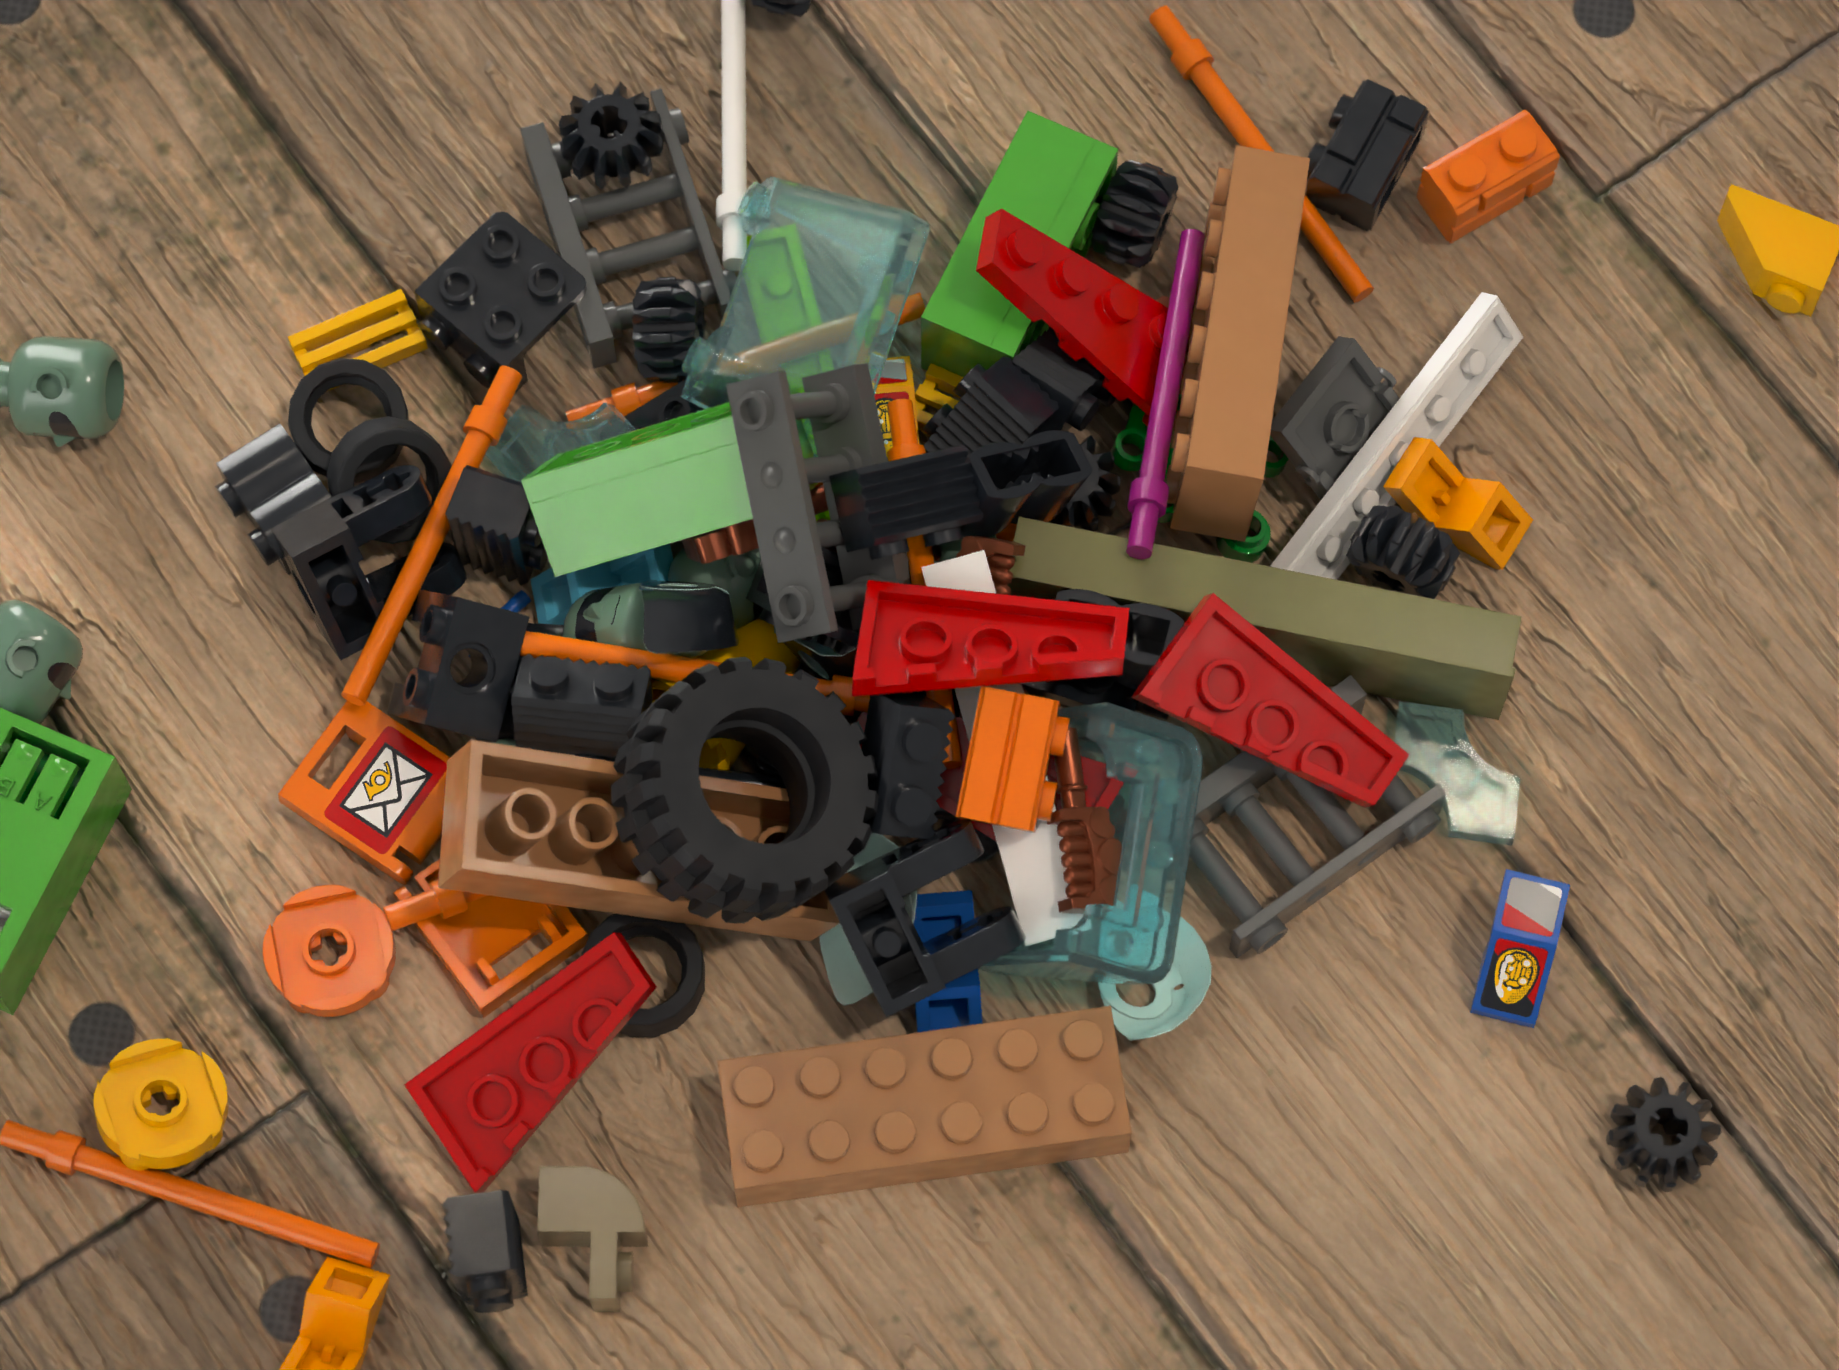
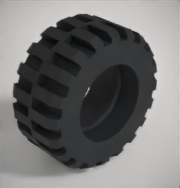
[611,657,879,924]

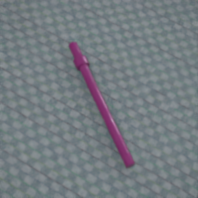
[1126,229,1206,559]

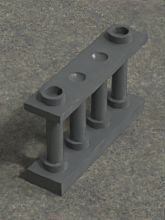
[520,88,743,369]
[726,363,911,643]
[1143,675,1447,958]

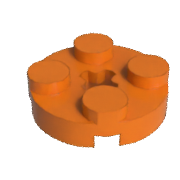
[263,885,396,1017]

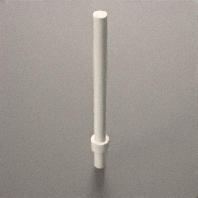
[716,0,753,271]

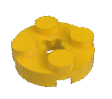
[93,1039,228,1171]

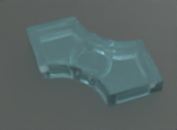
[485,403,636,482]
[1394,701,1520,846]

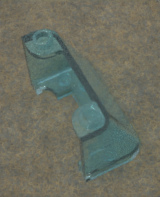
[681,176,930,457]
[977,702,1202,985]

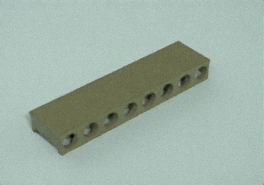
[1007,517,1522,720]

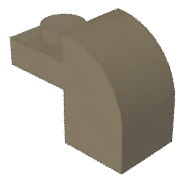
[537,1166,648,1312]

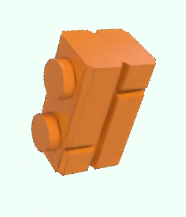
[1416,110,1560,244]
[956,686,1070,833]

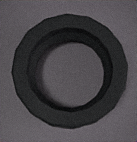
[288,358,409,482]
[327,416,451,544]
[581,914,705,1037]

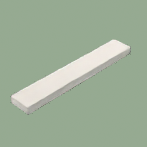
[1270,292,1523,580]
[921,550,1089,946]

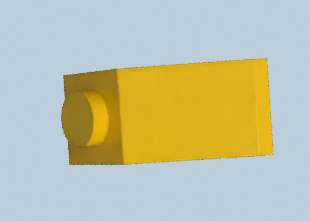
[1717,184,1839,317]

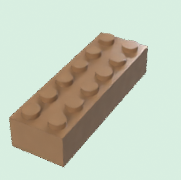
[1165,145,1310,542]
[438,740,839,942]
[717,1006,1132,1207]

